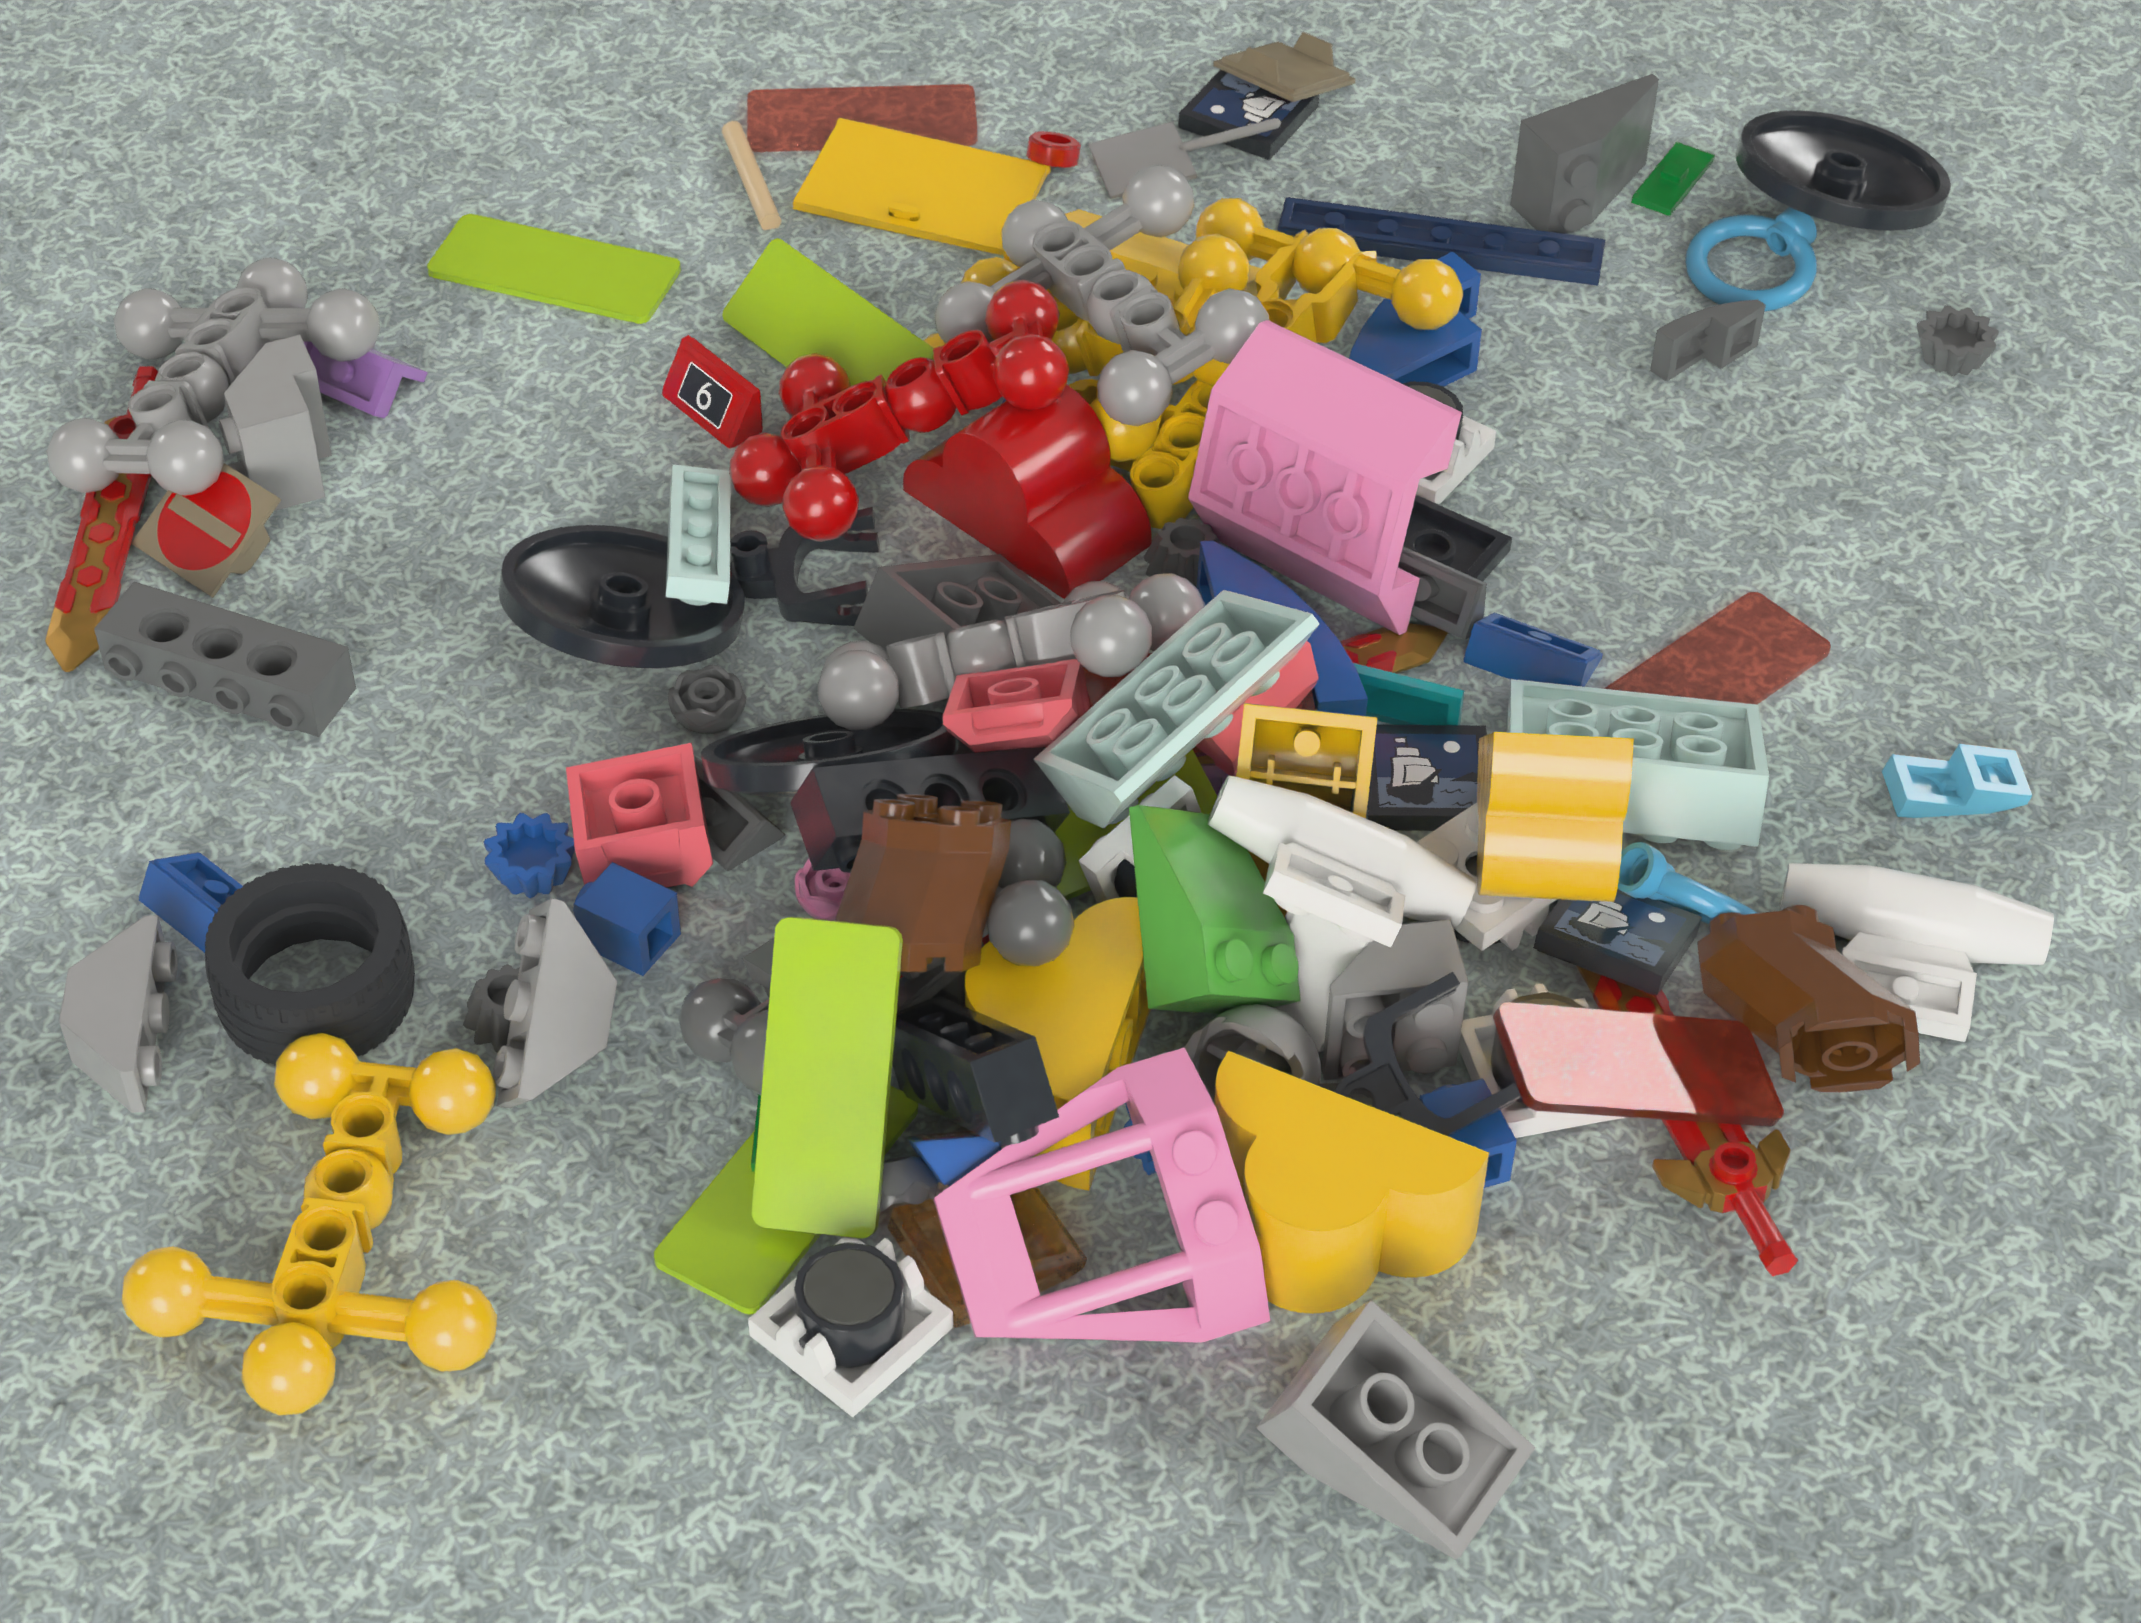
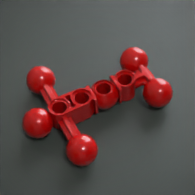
[729,279,1069,542]

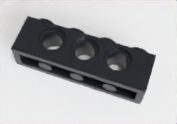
[790,747,1070,873]
[892,996,1059,1146]

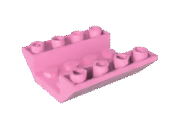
[1188,320,1462,635]

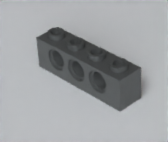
[94,582,356,737]

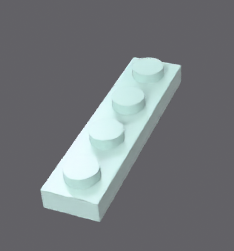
[666,464,731,606]

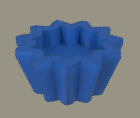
[483,813,575,898]

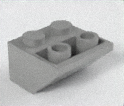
[1322,920,1468,1080]

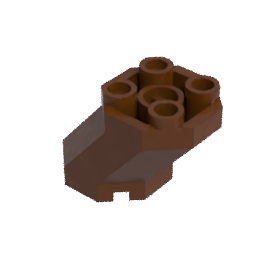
[835,794,1011,972]
[1697,905,1920,1092]

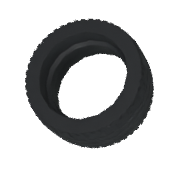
[205,863,415,1066]

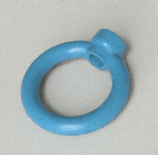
[1685,207,1817,312]
[1618,842,1757,924]

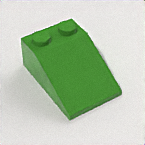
[1129,805,1301,1014]

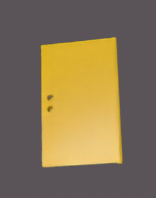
[793,118,1051,256]

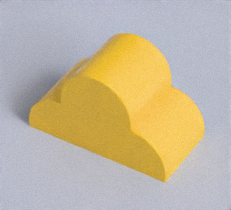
[1236,703,1377,918]
[1477,732,1634,902]
[965,897,1151,1191]
[1214,1051,1489,1314]

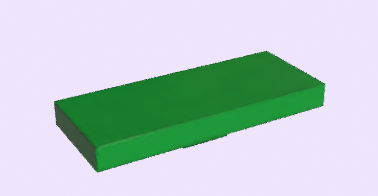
[1631,142,1715,216]

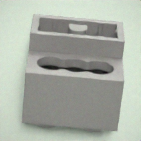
[219,335,332,511]

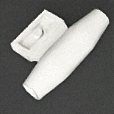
[1208,775,1476,947]
[1780,863,2054,1042]

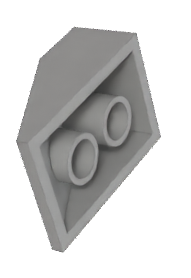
[1256,1300,1536,1559]

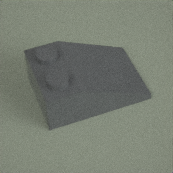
[1510,74,1659,234]
[854,554,1060,652]

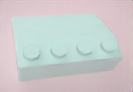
[1034,590,1319,828]
[1506,679,1769,850]

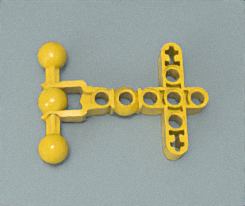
[1069,198,1463,529]

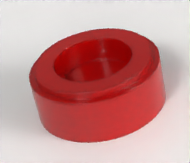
[1026,131,1081,168]

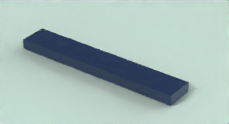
[1277,197,1606,286]

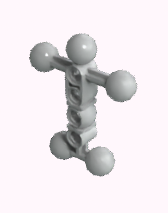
[934,165,1269,427]
[47,257,380,495]
[818,573,1205,730]

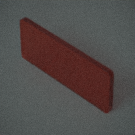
[747,84,978,152]
[1604,592,1831,705]
[1493,1002,1784,1127]

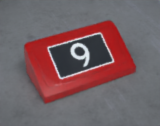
[662,335,763,448]

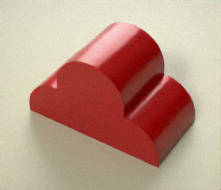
[903,384,1152,599]

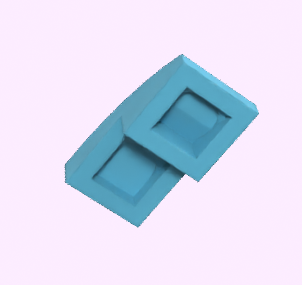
[1882,744,2032,818]

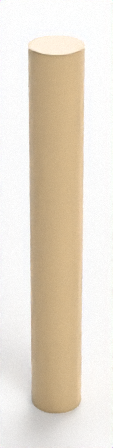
[722,121,781,230]

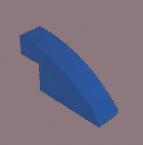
[1349,251,1482,387]
[1196,541,1368,716]

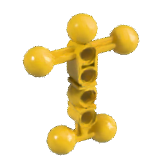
[923,234,1249,462]
[122,1033,497,1415]

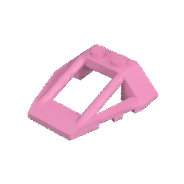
[933,1047,1270,1343]

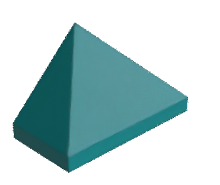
[1353,663,1465,725]

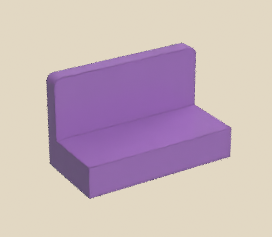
[303,341,428,418]

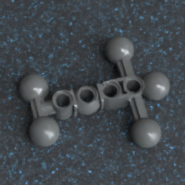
[678,819,1075,1095]

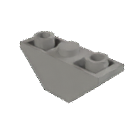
[493,898,617,1108]
[59,915,177,1112]

